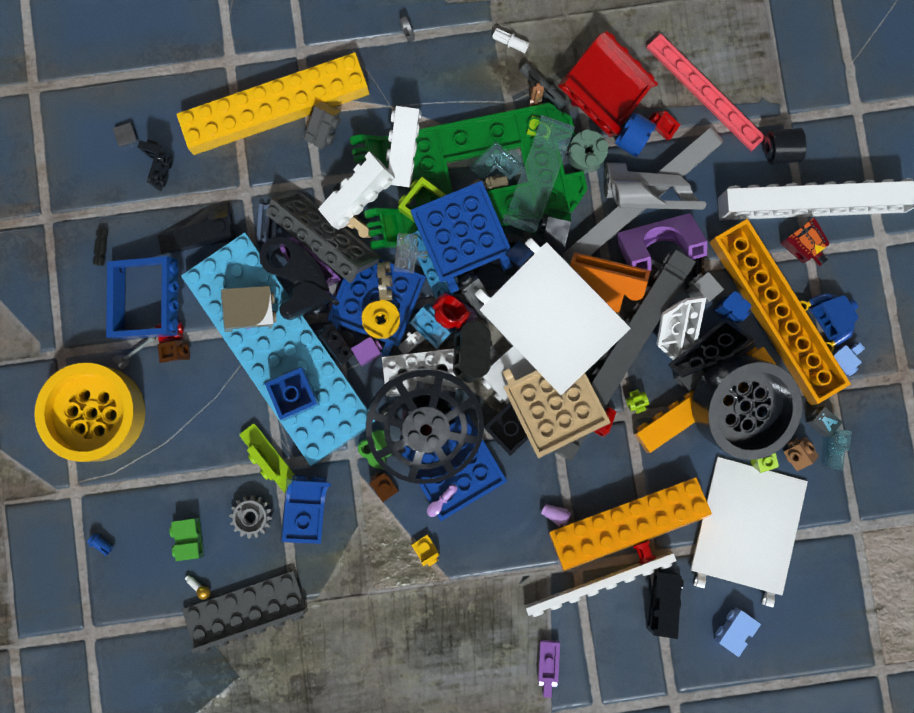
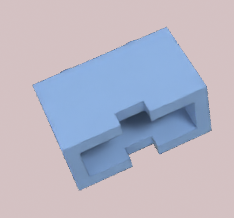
[714,607,761,657]

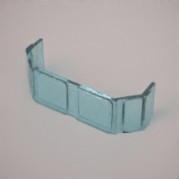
[502,115,575,234]

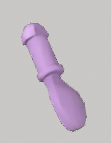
[427,484,458,517]

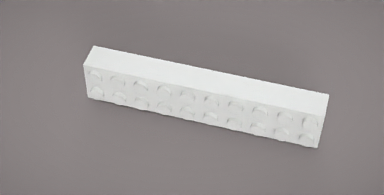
[718,178,914,220]

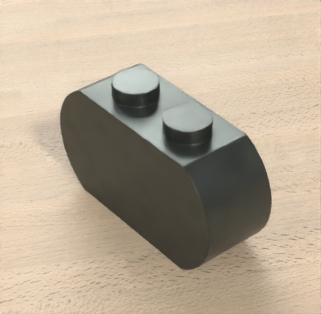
[453,321,493,383]

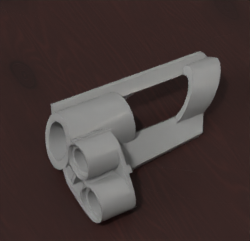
[604,163,707,210]

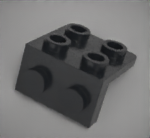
[137,139,173,191]

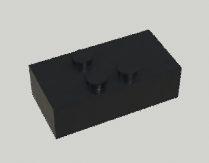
[484,402,528,456]

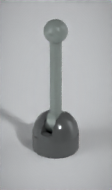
[112,337,156,370]

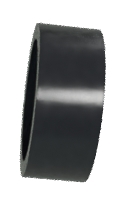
[692,355,802,460]

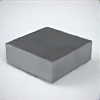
[113,122,138,148]

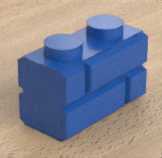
[713,291,751,324]

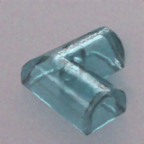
[470,141,523,180]
[825,430,852,471]

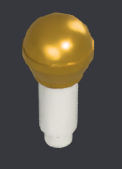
[185,575,210,600]

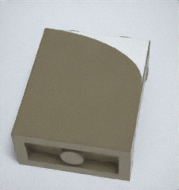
[221,286,277,332]

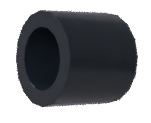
[764,128,806,165]

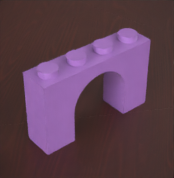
[617,213,707,270]

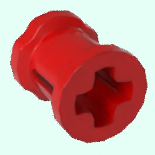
[633,540,656,565]

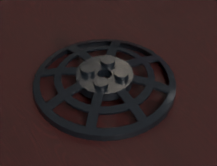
[366,368,484,484]

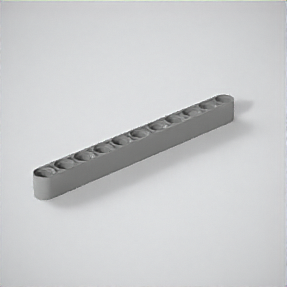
[562,127,724,265]

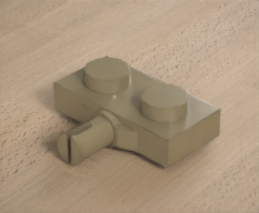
[470,175,508,191]

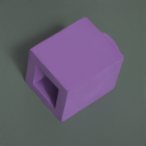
[351,337,383,367]

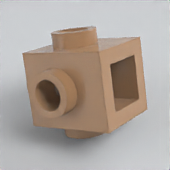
[784,437,819,471]

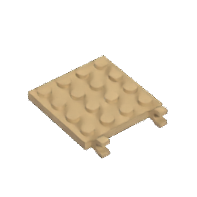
[503,369,610,458]

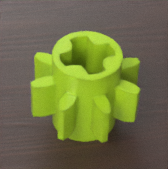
[625,389,649,414]

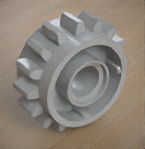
[229,495,273,539]

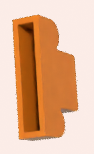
[570,252,651,313]

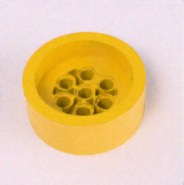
[35,363,146,462]

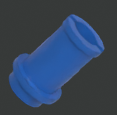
[87,533,114,556]

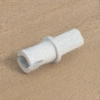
[492,28,530,54]

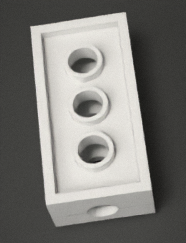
[382,349,460,397]

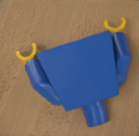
[800,293,858,353]

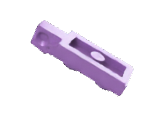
[538,640,560,698]

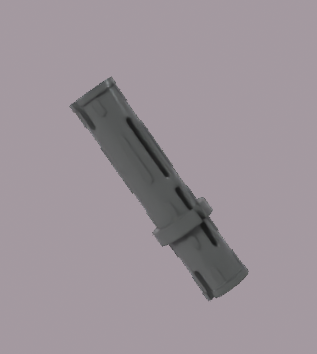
[519,63,567,109]

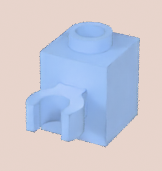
[832,343,865,376]

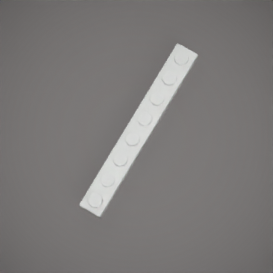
[525,552,676,617]

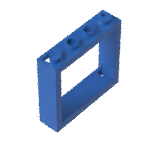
[106,256,179,339]

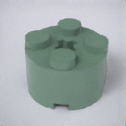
[568,129,608,173]

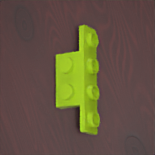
[239,424,295,494]

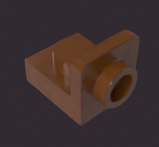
[158,340,190,363]
[369,472,399,503]

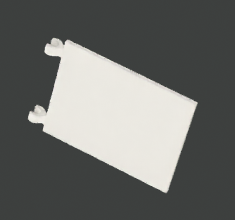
[475,238,631,395]
[690,457,808,607]

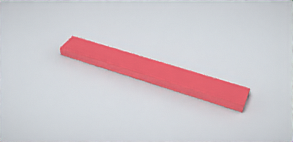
[646,33,766,152]

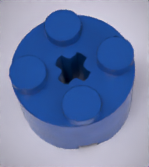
[615,112,657,158]

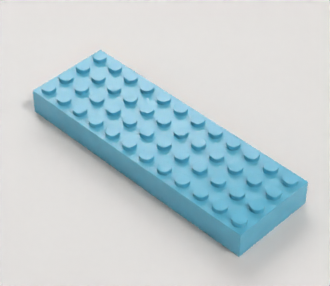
[181,232,377,466]

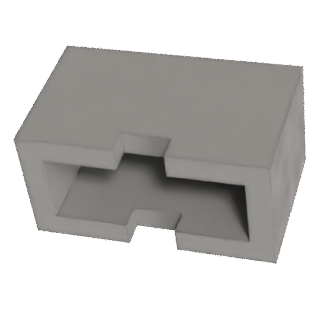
[685,272,724,304]

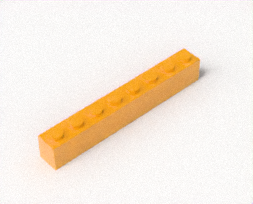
[634,347,776,453]

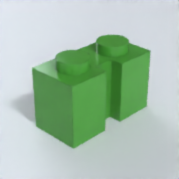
[169,517,204,561]

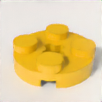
[362,300,400,339]

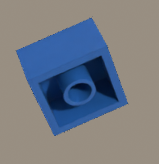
[264,367,320,421]

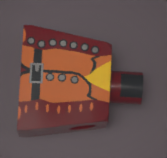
[781,217,829,266]

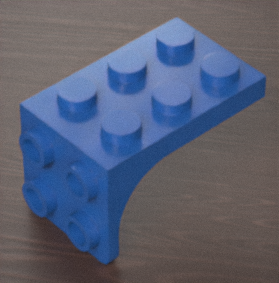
[281,475,331,544]

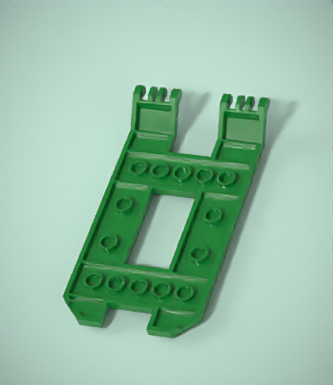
[349,103,587,249]

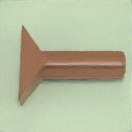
[530,83,544,107]

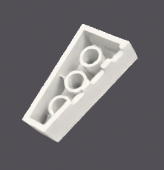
[386,106,422,187]
[318,152,395,230]

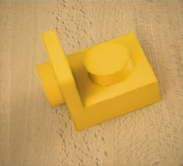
[411,534,440,566]

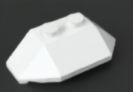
[656,296,706,360]

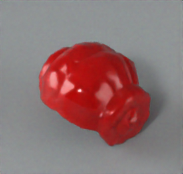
[432,292,471,329]

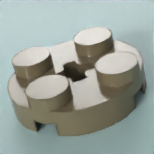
[377,261,393,301]

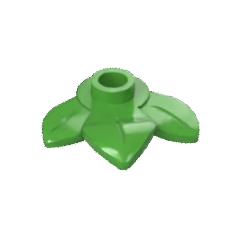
[358,430,392,469]

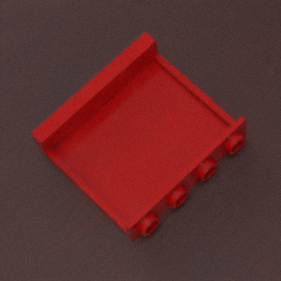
[558,31,658,137]

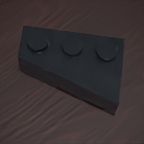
[647,570,684,639]

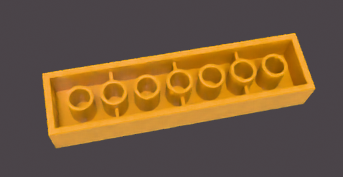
[549,477,712,572]

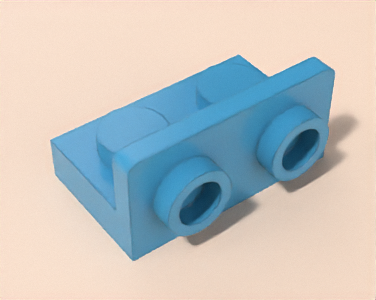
[409,303,456,349]

